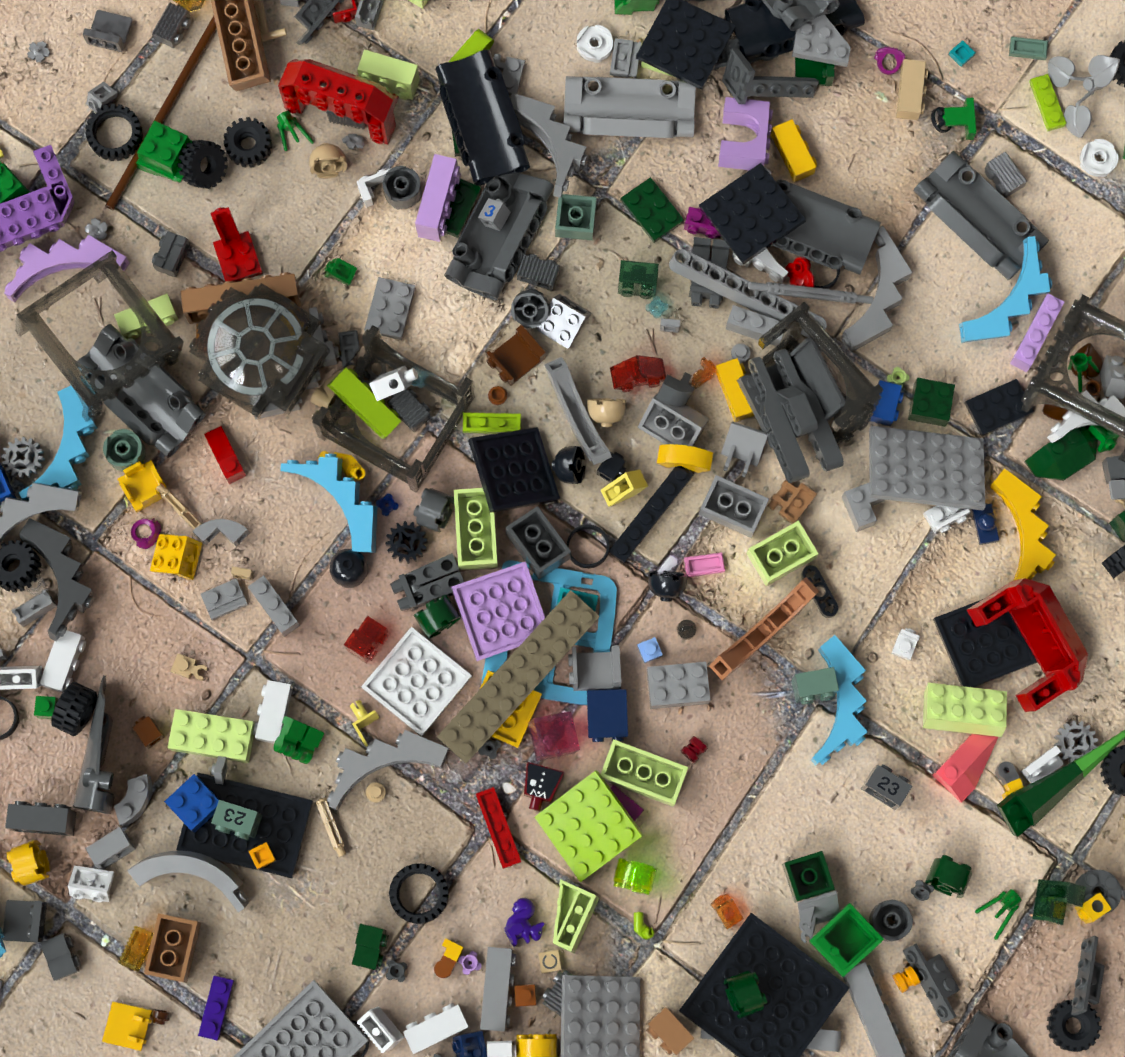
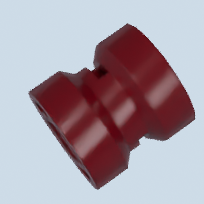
[681,736,708,764]

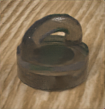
[677,620,696,640]

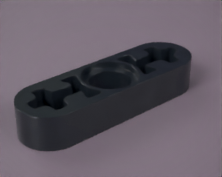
[801,565,838,618]

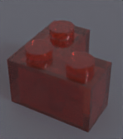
[610,355,666,392]
[344,616,389,664]

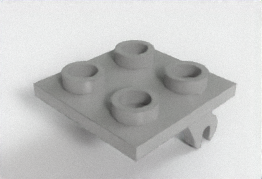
[721,421,768,477]
[797,891,839,943]

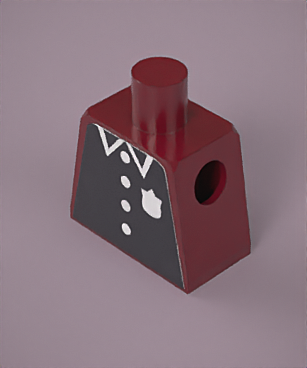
[524,762,564,812]

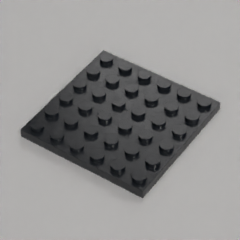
[679,913,850,1057]

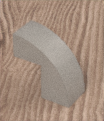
[193,519,250,547]

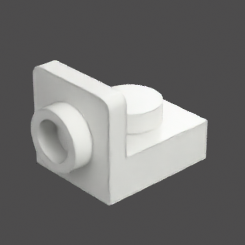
[891,628,920,661]

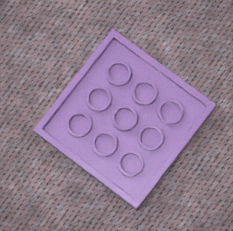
[451,561,545,661]

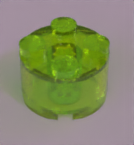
[613,858,658,895]

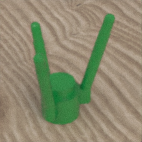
[277,111,314,151]
[1068,353,1100,394]
[975,889,1022,940]

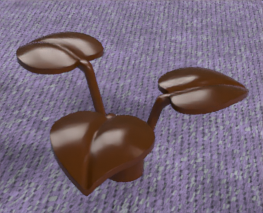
[1042,343,1125,428]

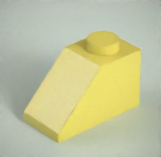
[601,470,648,507]

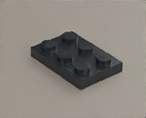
[964,379,1034,437]

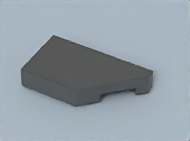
[338,330,360,368]

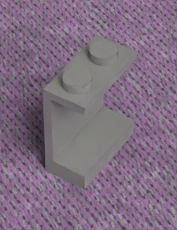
[568,646,621,691]

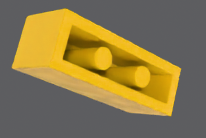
[770,119,817,183]
[715,358,754,422]

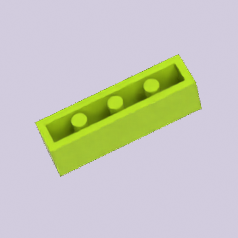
[327,368,401,439]

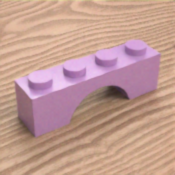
[1010,293,1064,372]

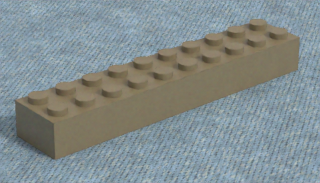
[437,590,600,764]

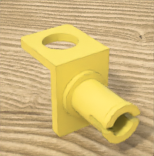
[350,700,379,747]

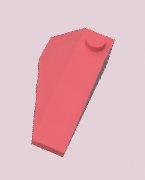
[932,734,998,803]

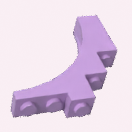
[4,235,130,303]

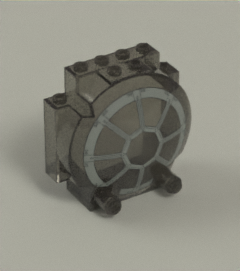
[189,283,330,419]

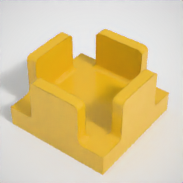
[118,460,168,513]

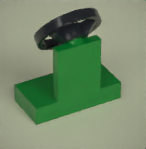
[931,98,976,140]

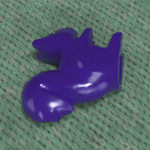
[504,898,545,947]

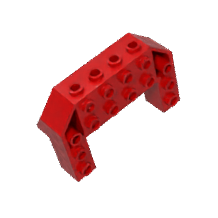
[278,59,399,145]
[967,578,1088,712]

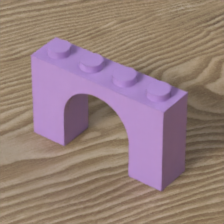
[718,97,773,170]

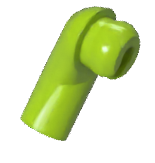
[634,912,654,940]

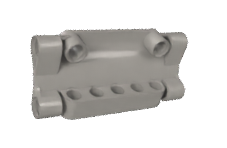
[564,76,696,138]

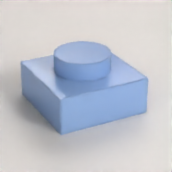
[637,637,663,663]

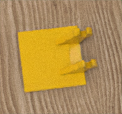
[102,1001,152,1051]

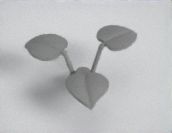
[1048,55,1120,138]

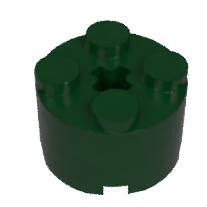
[413,595,461,639]
[925,855,972,898]
[724,971,767,1019]

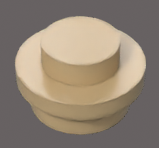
[366,783,386,803]

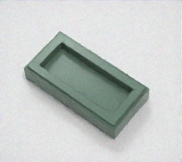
[1009,36,1048,60]

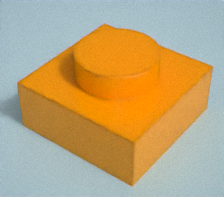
[249,842,276,869]

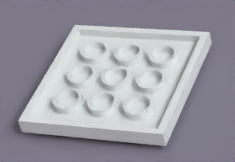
[361,627,472,737]

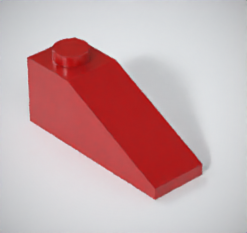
[204,426,246,484]

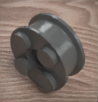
[1073,870,1122,914]

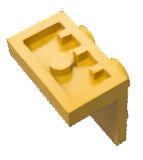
[150,534,202,580]

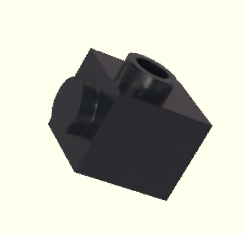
[597,452,627,483]

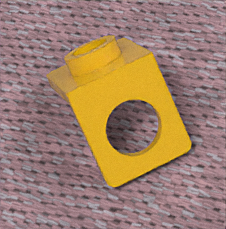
[1075,893,1111,924]

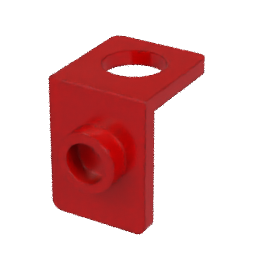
[333,0,357,23]

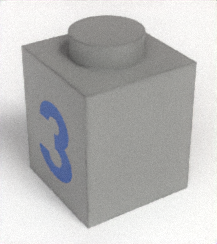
[478,198,511,231]

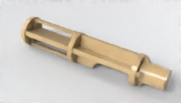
[156,483,203,529]
[316,798,346,857]

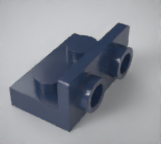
[452,1031,487,1057]

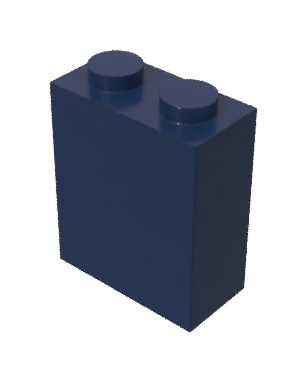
[587,689,628,742]

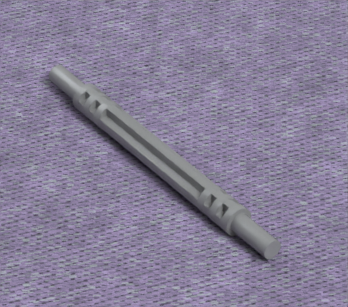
[748,282,873,304]

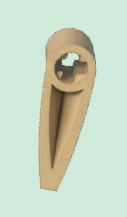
[311,365,355,411]

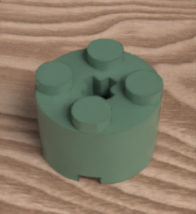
[103,429,146,472]

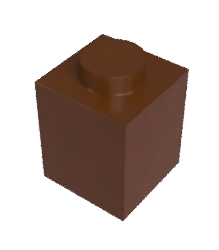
[132,716,165,749]

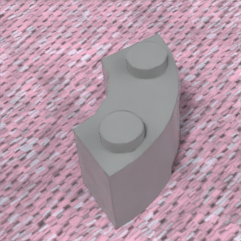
[114,774,152,827]

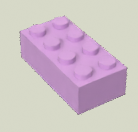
[415,154,461,242]

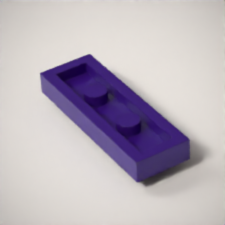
[198,976,234,1041]

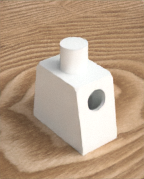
[369,366,418,401]

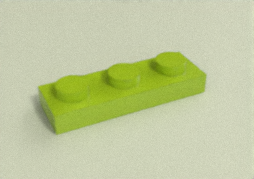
[1029,74,1066,132]
[463,413,521,434]

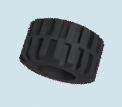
[51,682,97,736]

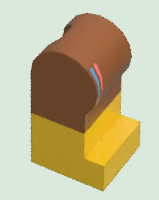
[434,938,464,978]

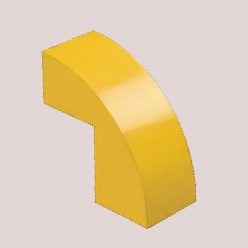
[657,444,713,473]

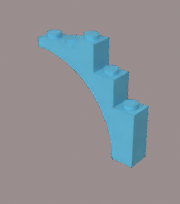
[959,236,1052,343]
[19,384,97,501]
[280,454,378,553]
[811,635,867,766]

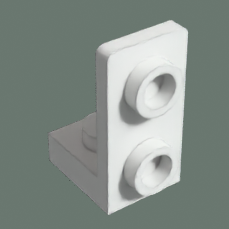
[356,168,391,208]

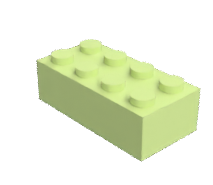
[454,488,498,570]
[923,682,1007,737]
[167,709,255,763]
[600,739,688,807]

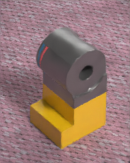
[995,762,1023,799]

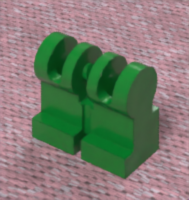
[274,716,324,764]

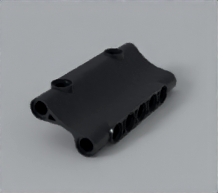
[725,0,865,60]
[435,50,530,186]

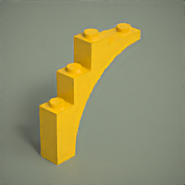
[990,468,1056,580]

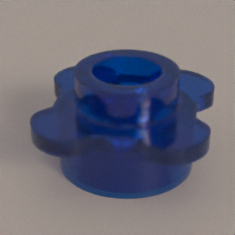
[376,494,399,516]

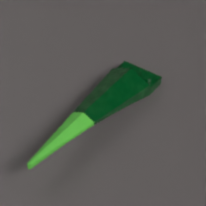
[996,730,1125,837]

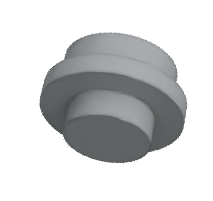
[731,344,750,363]

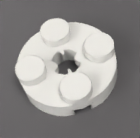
[577,25,613,63]
[1080,139,1119,177]

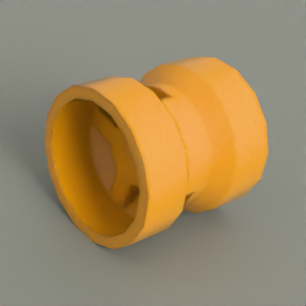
[892,966,920,993]

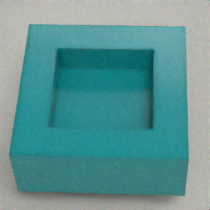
[948,40,975,67]

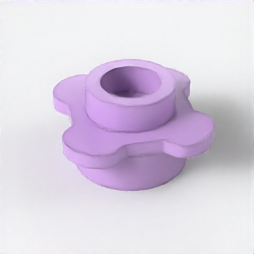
[458,951,481,975]

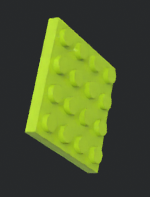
[534,770,644,882]

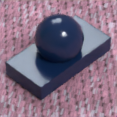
[972,504,999,545]

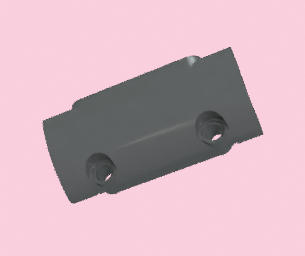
[444,173,554,301]

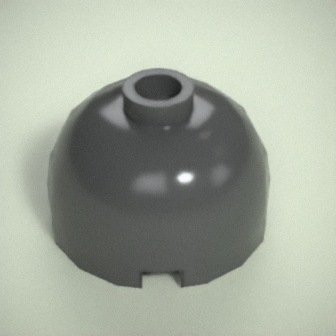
[511,289,549,328]

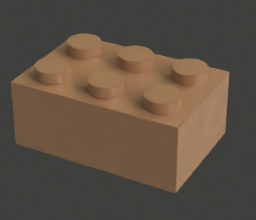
[144,913,201,983]
[646,1007,694,1055]

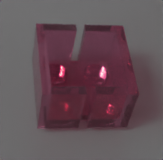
[528,711,580,761]

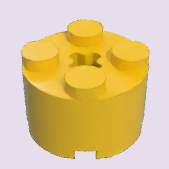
[7,840,50,886]
[516,1034,557,1057]

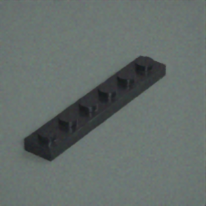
[609,466,694,564]

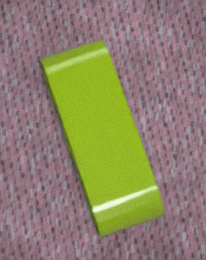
[449,29,494,62]

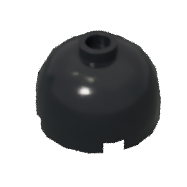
[552,446,585,484]
[329,549,368,588]
[648,571,688,602]

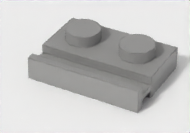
[610,38,641,79]
[201,579,248,620]

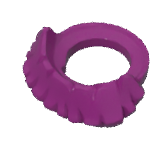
[874,47,905,75]
[131,518,161,549]

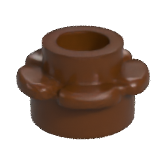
[150,1009,170,1025]

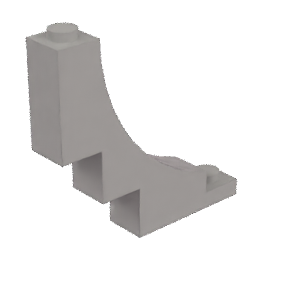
[842,226,912,352]

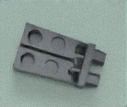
[689,237,730,309]
[390,553,464,611]

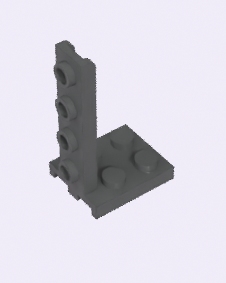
[722,48,819,104]

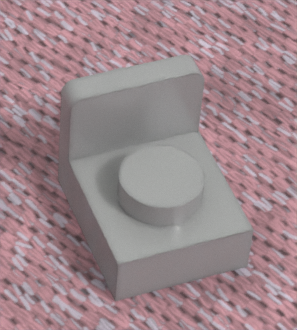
[86,82,117,113]

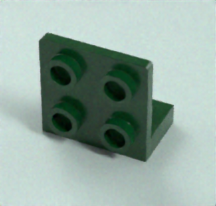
[795,57,835,86]

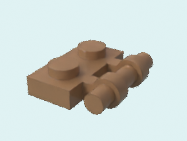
[768,481,817,524]

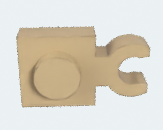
[170,654,208,681]

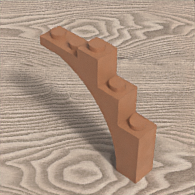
[709,577,820,681]

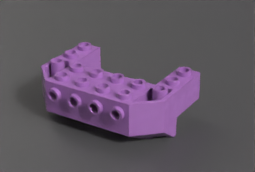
[0,145,75,252]

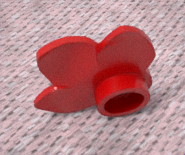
[785,257,814,288]

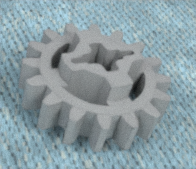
[1,437,45,479]
[1054,721,1098,763]

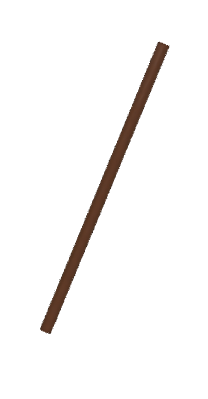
[105,15,217,210]

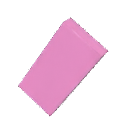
[684,552,725,578]

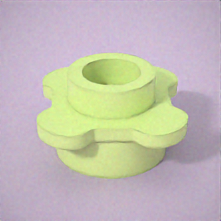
[887,367,910,387]

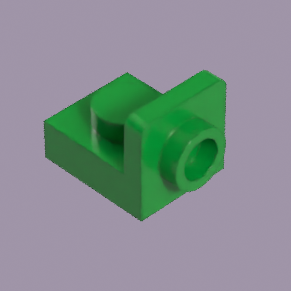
[325,258,357,286]
[1089,425,1120,453]

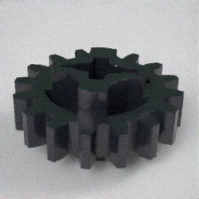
[385,521,428,564]

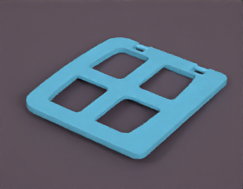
[482,560,617,705]

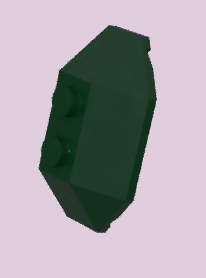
[1024,425,1098,481]

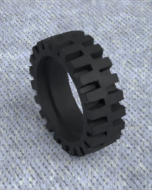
[85,104,143,161]
[389,863,449,924]

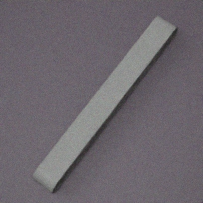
[669,249,827,339]

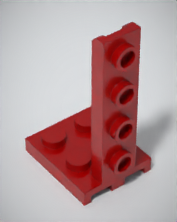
[211,207,263,282]

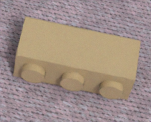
[896,59,928,120]

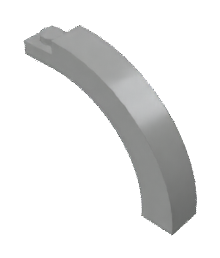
[544,357,611,465]
[127,851,249,913]

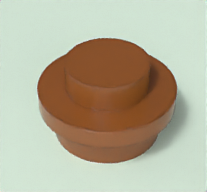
[488,386,507,405]

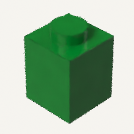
[34,696,59,719]

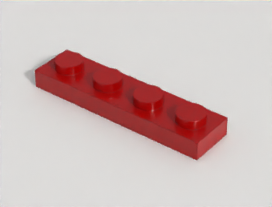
[475,787,521,869]

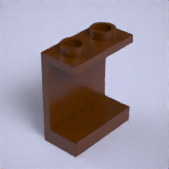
[486,324,546,386]

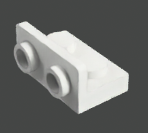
[923,505,971,533]
[1020,746,1064,784]
[68,865,114,902]

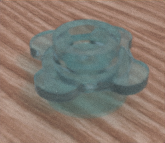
[645,296,668,318]
[411,366,428,388]

